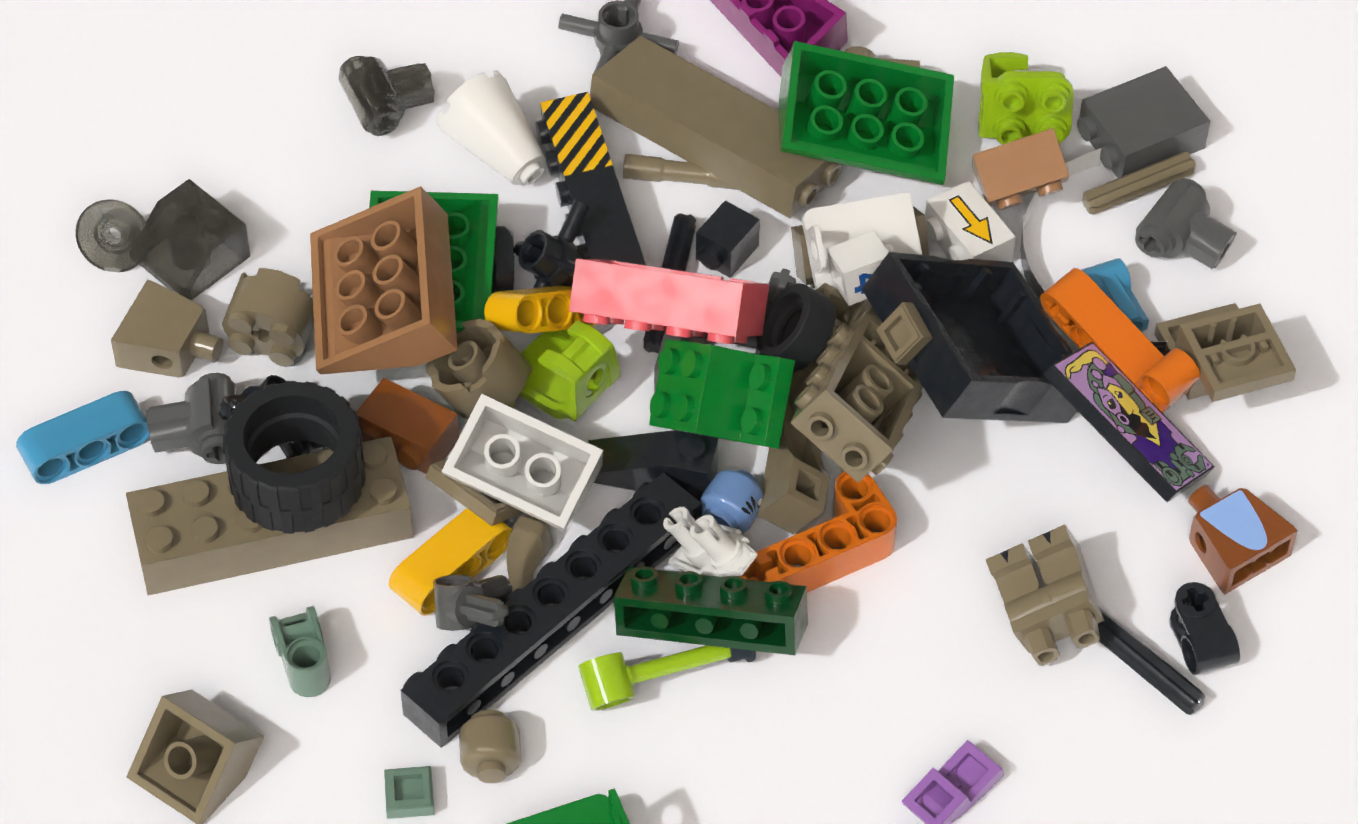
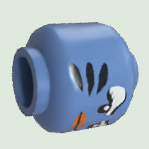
[700,470,764,535]

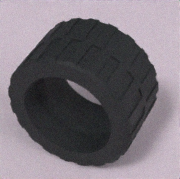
[223,380,366,534]

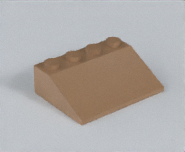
[310,186,458,375]

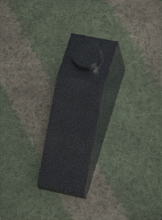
[588,430,719,501]

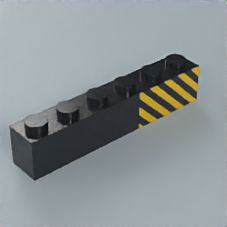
[535,92,646,265]

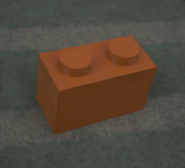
[356,378,459,474]

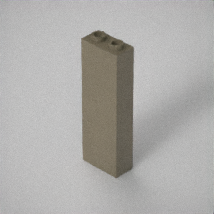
[590,35,842,219]

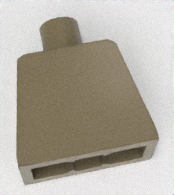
[111,279,224,378]

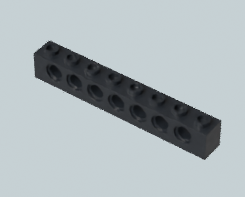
[400,472,702,748]

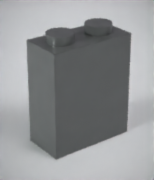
[1077,66,1211,178]

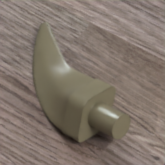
[506,516,553,592]

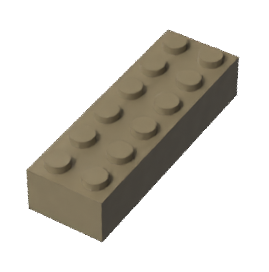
[126,436,414,596]

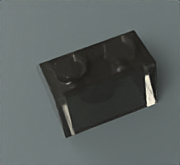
[130,179,251,300]

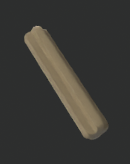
[1082,152,1196,215]

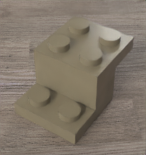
[1154,303,1296,402]

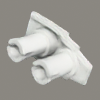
[663,507,758,577]

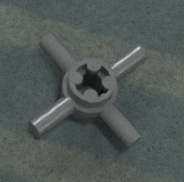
[558,0,679,73]

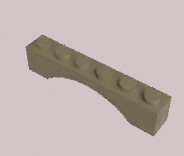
[757,283,859,534]

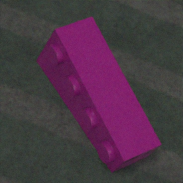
[710,0,848,77]

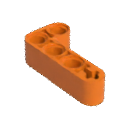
[1040,268,1200,413]
[738,471,897,593]

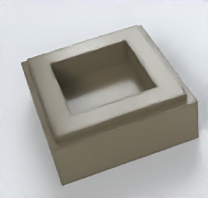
[876,302,933,365]

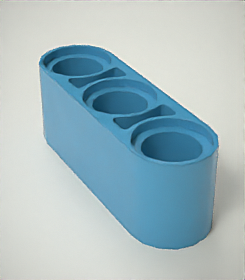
[16,391,150,484]

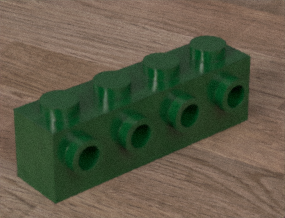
[614,566,808,656]

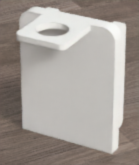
[802,192,922,290]

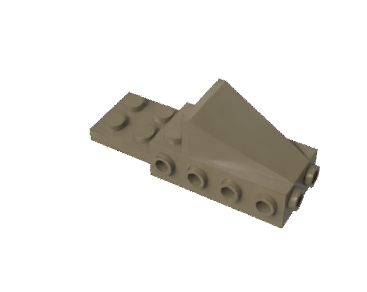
[788,299,923,483]

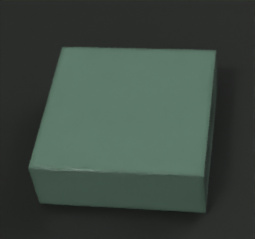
[384,766,435,819]

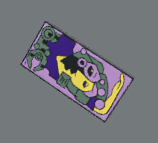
[1043,342,1215,502]

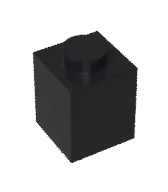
[695,200,760,278]

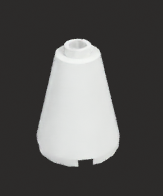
[436,70,546,185]

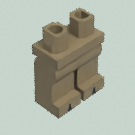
[985,524,1104,666]

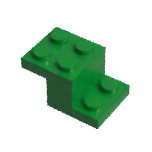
[649,339,795,449]

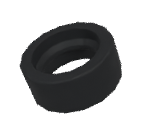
[757,283,836,372]

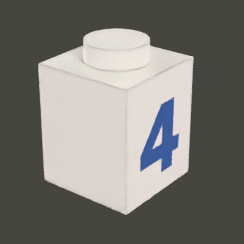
[826,230,895,306]

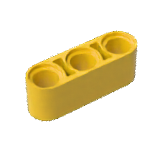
[484,286,596,334]
[388,508,512,616]

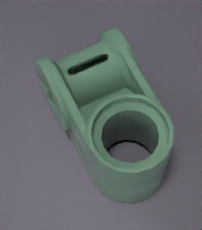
[268,605,330,697]

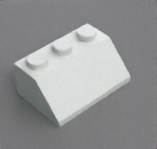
[441,394,603,531]

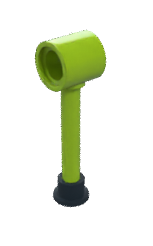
[578,645,756,711]

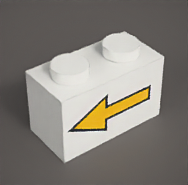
[925,181,1016,262]

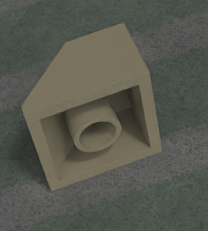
[126,689,264,824]

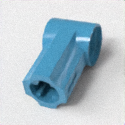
[1081,258,1149,332]

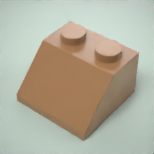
[972,128,1069,210]

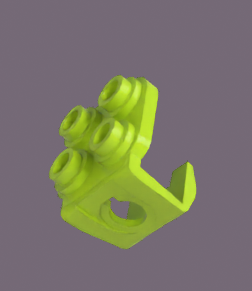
[978,52,1074,145]
[519,321,621,422]

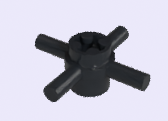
[514,200,590,288]

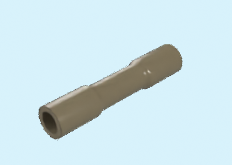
[623,154,738,190]

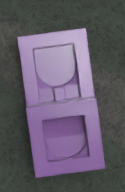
[901,740,1004,824]

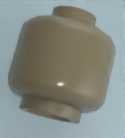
[459,710,521,783]

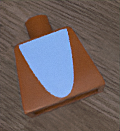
[1188,485,1298,595]

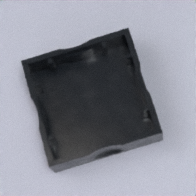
[862,252,1077,423]

